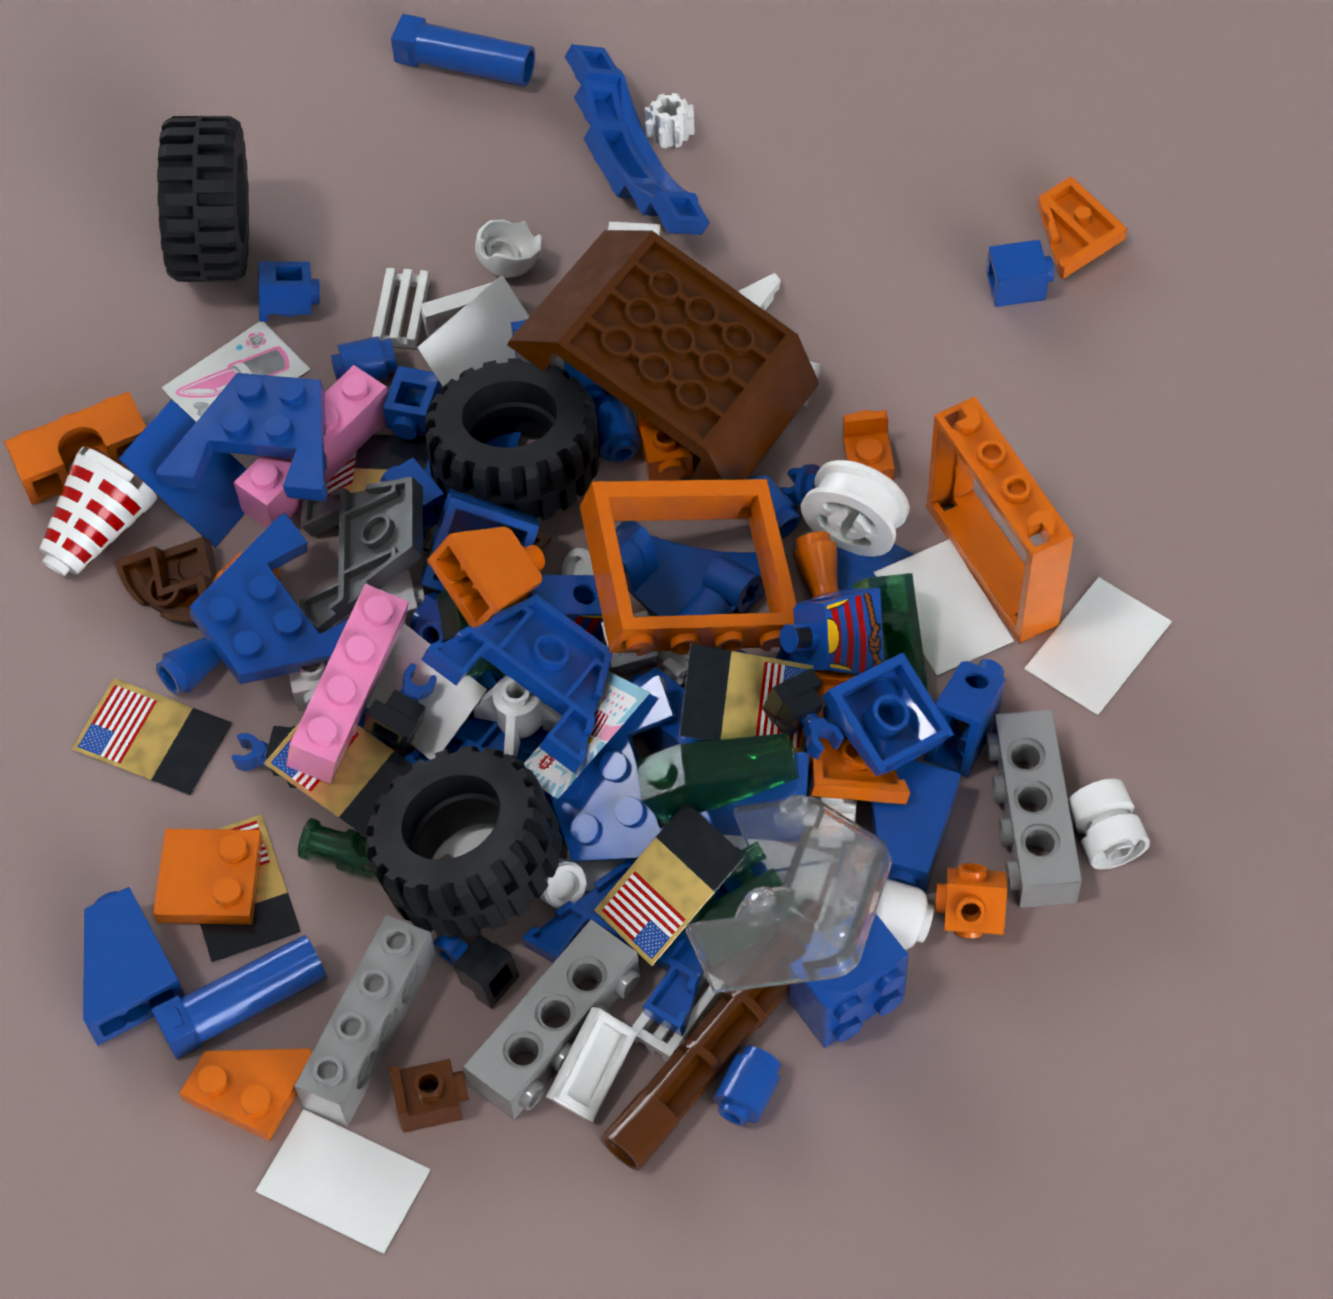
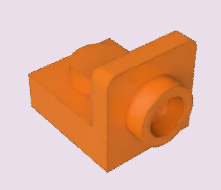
[842,410,895,479]

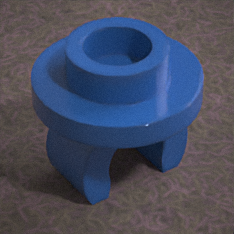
[781,464,820,506]

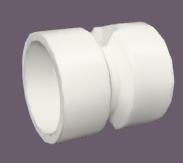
[1068,778,1150,870]

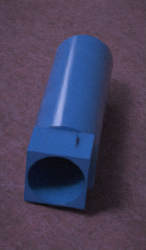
[391,14,535,87]
[151,935,327,1059]

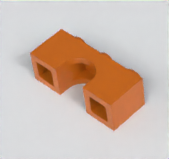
[4,391,146,505]

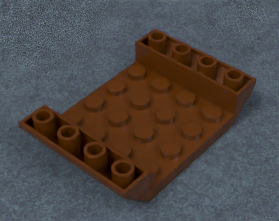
[507,230,819,480]

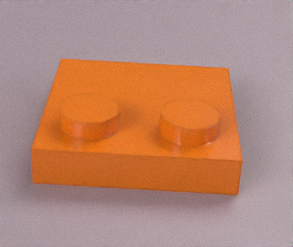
[153,829,263,925]

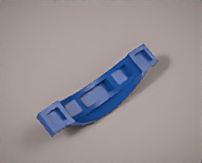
[564,44,710,235]

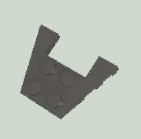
[299,477,423,633]

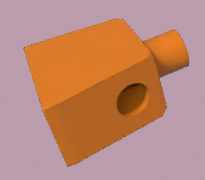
[427,526,545,628]

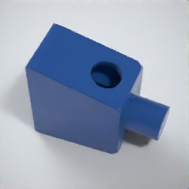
[924,659,1006,778]

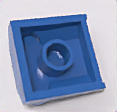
[822,653,954,776]

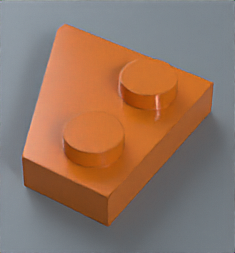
[1038,176,1128,279]
[179,1048,313,1141]

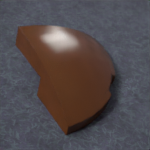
[114,536,216,623]

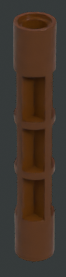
[601,901,840,1171]

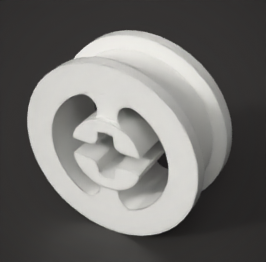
[801,460,910,556]

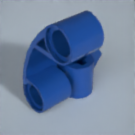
[615,521,765,616]

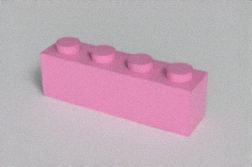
[234,365,388,529]
[286,584,409,784]

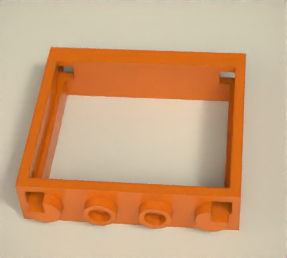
[926,396,1074,644]
[580,479,797,656]

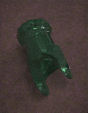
[298,818,375,878]

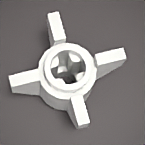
[473,676,562,758]

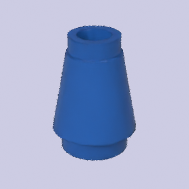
[156,637,222,695]

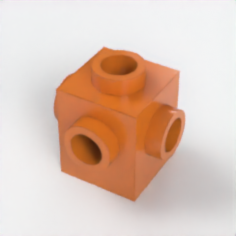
[935,863,1008,938]

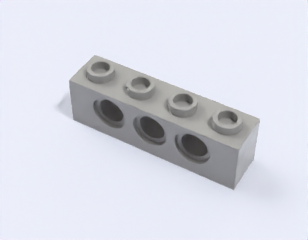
[985,709,1082,908]
[295,914,437,1127]
[463,920,640,1120]

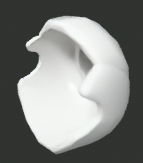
[475,219,543,278]

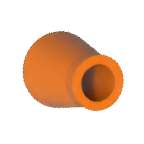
[792,531,839,598]

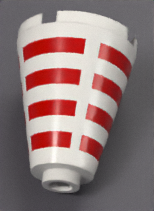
[39,447,157,577]

